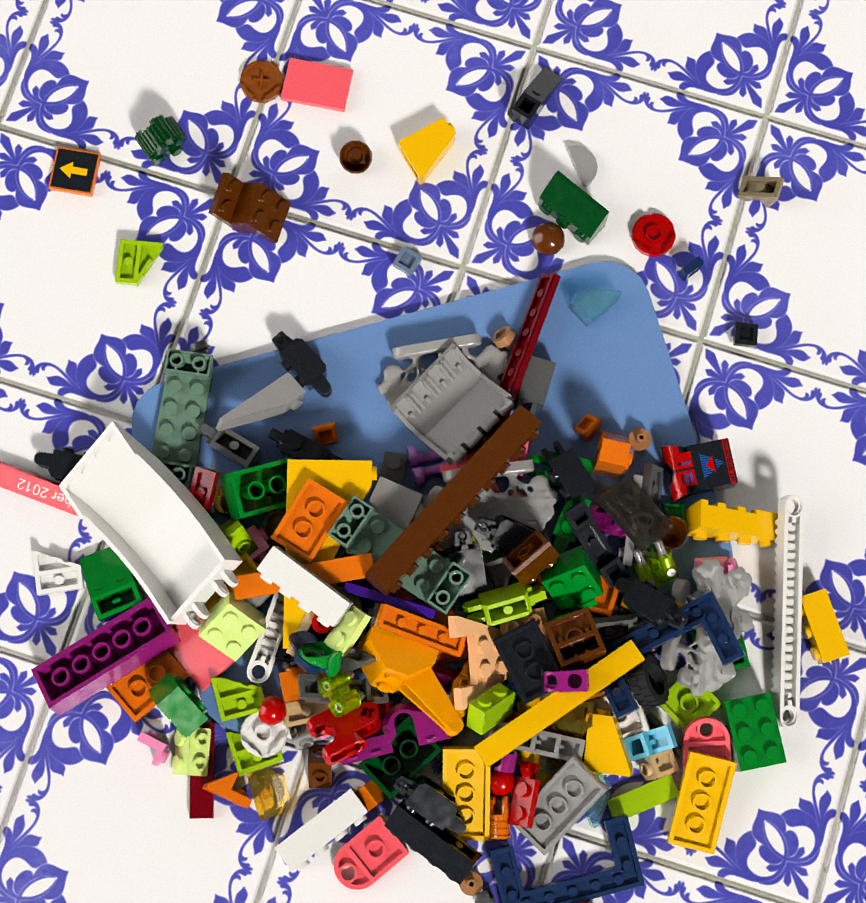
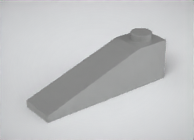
[216,372,306,432]

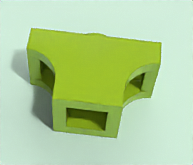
[219,518,259,557]

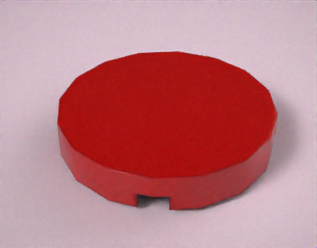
[631,213,676,257]

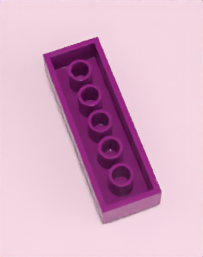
[31,597,181,716]

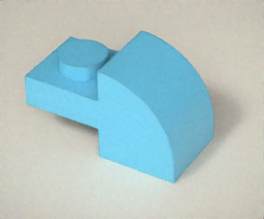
[624,724,678,761]

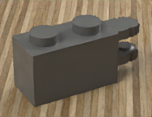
[516,356,556,416]

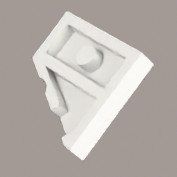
[32,551,85,596]

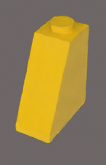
[398,117,456,185]
[584,708,634,777]

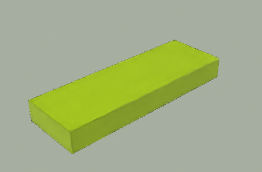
[606,774,679,818]

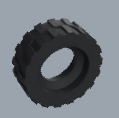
[627,654,669,709]

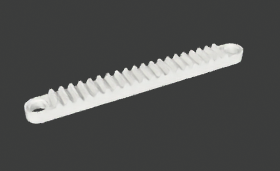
[771,495,804,728]
[247,593,284,684]

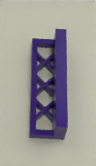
[343,580,437,620]

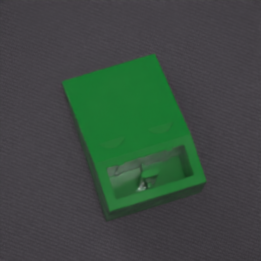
[79,547,145,623]

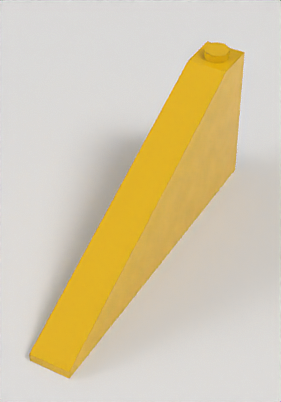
[283,459,377,649]

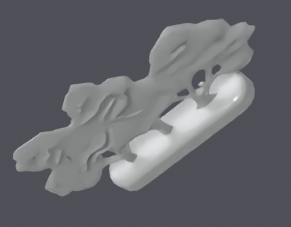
[377,333,508,406]
[422,460,559,553]
[660,558,755,697]

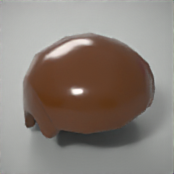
[339,140,372,174]
[532,222,565,256]
[651,514,688,550]

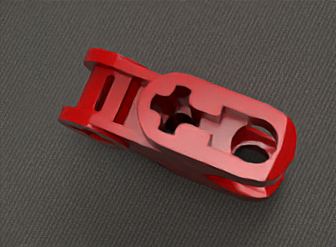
[306,702,382,765]

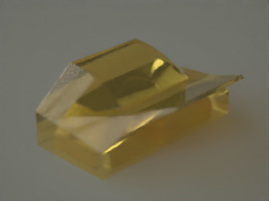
[550,702,594,738]
[247,768,291,821]

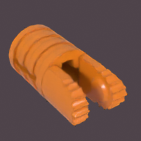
[489,795,511,839]

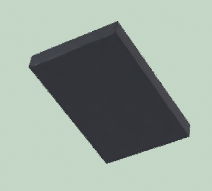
[492,619,561,705]

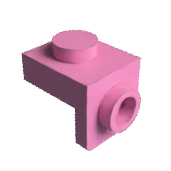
[247,525,271,563]
[137,730,170,766]

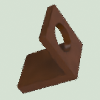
[308,745,333,788]

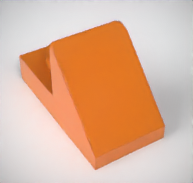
[202,772,252,808]

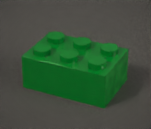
[220,457,293,521]
[720,692,787,772]

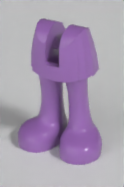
[406,445,471,487]

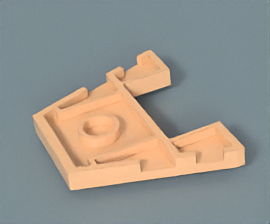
[448,616,508,710]

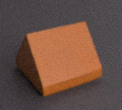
[573,413,602,443]
[312,422,339,445]
[355,779,387,811]

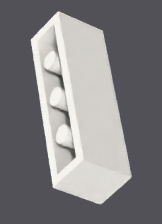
[257,546,353,627]
[275,788,368,871]

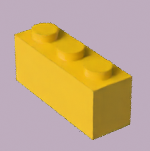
[802,588,850,665]

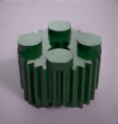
[135,115,187,165]

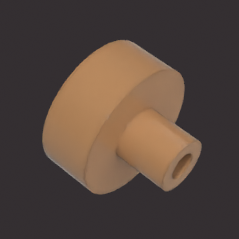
[492,326,515,350]
[628,428,651,452]
[459,871,483,896]

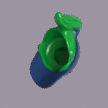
[289,631,343,677]

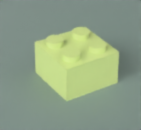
[199,590,266,662]

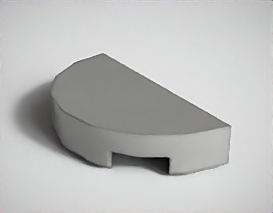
[567,146,598,188]

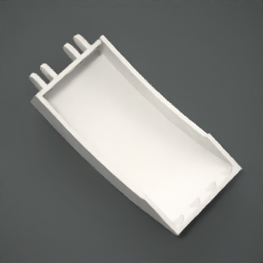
[59,421,242,630]

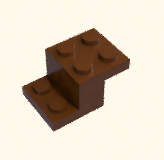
[208,173,291,243]
[544,607,606,671]

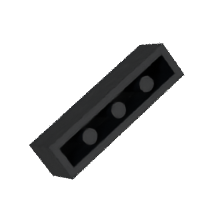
[384,799,482,885]

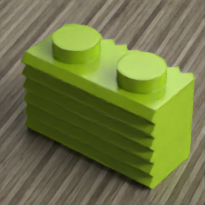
[466,683,516,735]

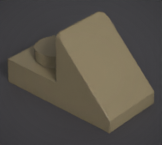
[737,176,785,208]

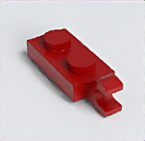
[507,760,541,829]

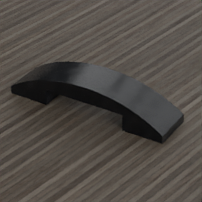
[563,500,629,588]

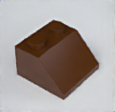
[502,529,560,586]

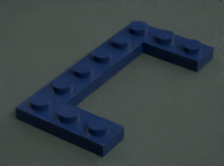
[604,591,746,719]
[489,814,645,903]

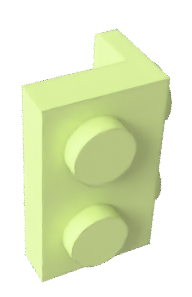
[324,604,371,657]
[172,728,211,776]

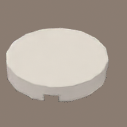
[241,712,288,758]

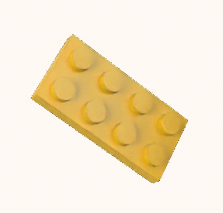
[442,746,490,841]
[667,750,737,855]

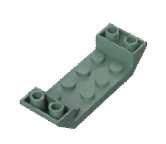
[152,348,213,489]
[327,495,473,615]

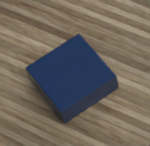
[678,256,704,281]

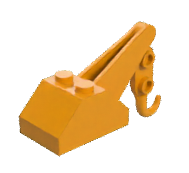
[356,626,471,736]

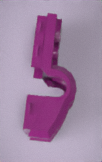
[341,703,450,765]

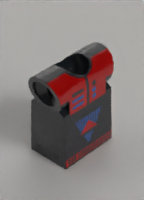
[660,438,738,503]

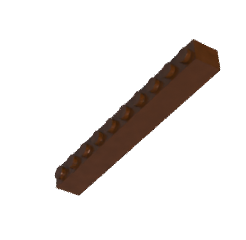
[365,405,542,597]

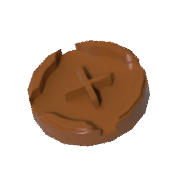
[240,60,283,103]

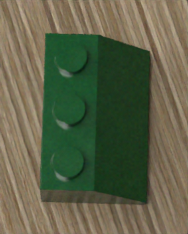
[538,171,609,245]
[358,715,443,800]

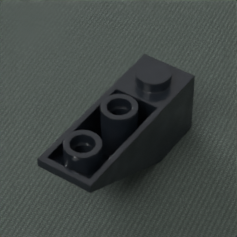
[510,67,563,130]

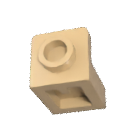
[638,749,680,781]

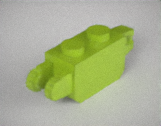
[462,582,547,626]

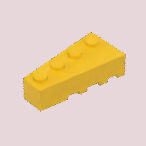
[686,499,778,548]

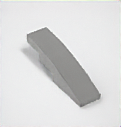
[488,722,586,761]

